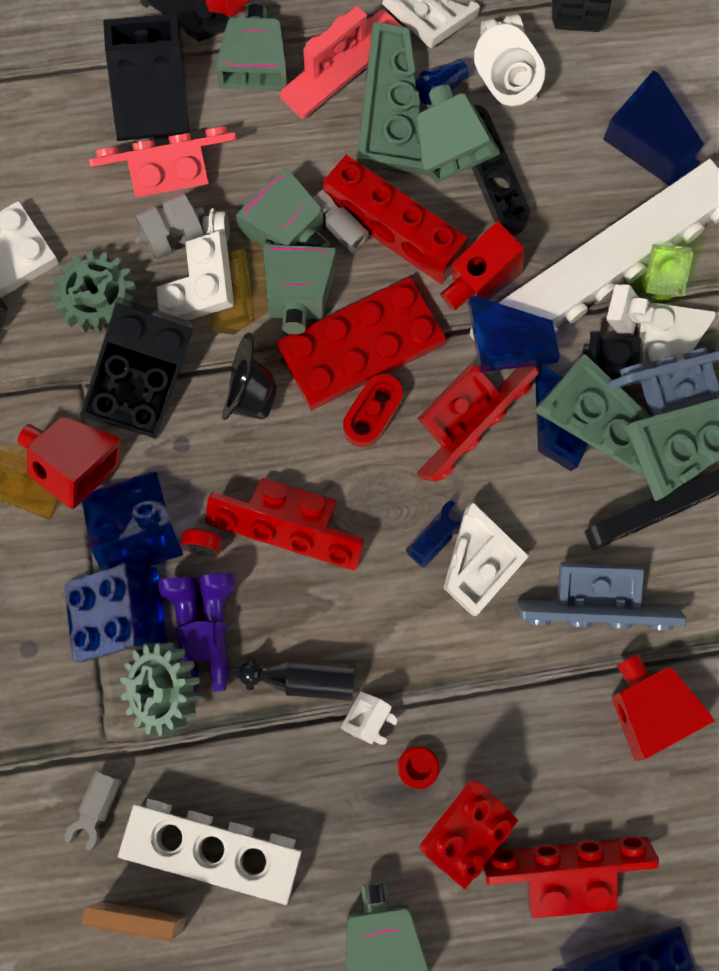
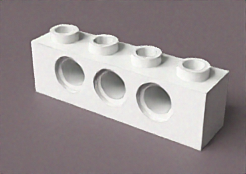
[118,799,303,905]

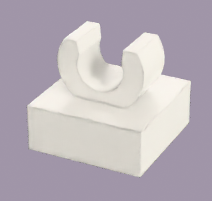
[606,284,655,336]
[340,692,398,745]

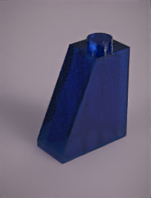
[603,70,704,186]

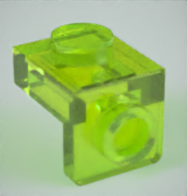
[641,244,694,300]

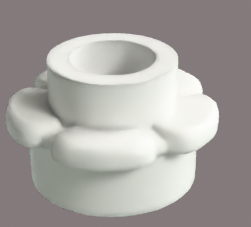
[203,208,230,242]

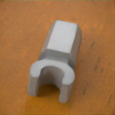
[313,190,369,253]
[64,770,122,851]

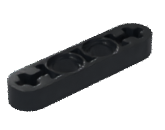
[471,104,530,235]
[584,470,719,550]

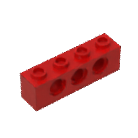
[323,155,468,285]

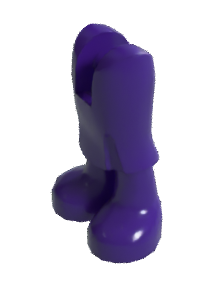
[158,573,236,693]

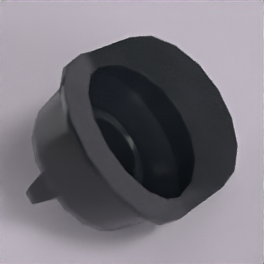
[222,332,277,420]

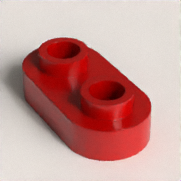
[343,374,403,447]

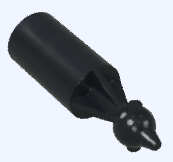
[230,657,355,701]

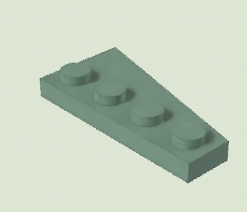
[356,22,428,175]
[533,354,680,487]
[626,398,719,501]

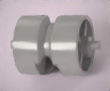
[133,192,205,260]

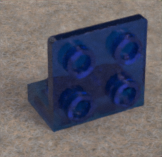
[82,472,183,581]
[64,564,167,663]

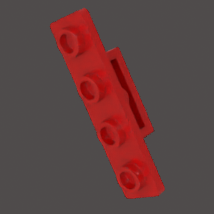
[417,364,539,481]
[205,477,364,570]
[483,836,659,919]

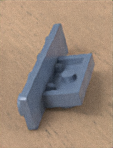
[608,344,719,417]
[516,562,687,631]

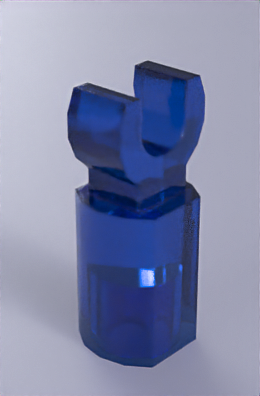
[406,500,462,567]

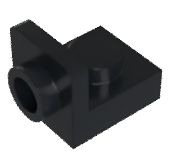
[583,331,644,380]

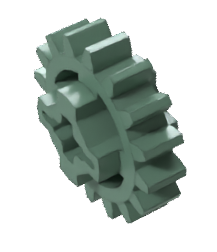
[51,251,137,334]
[120,643,200,736]

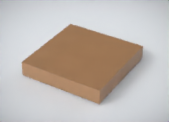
[81,901,187,941]

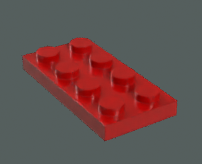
[275,277,447,411]

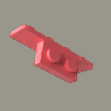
[280,6,403,118]
[88,126,237,198]

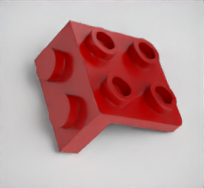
[420,779,519,890]

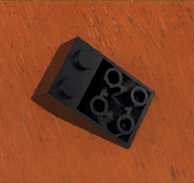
[103,13,190,141]
[80,297,193,439]

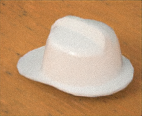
[474,24,546,107]

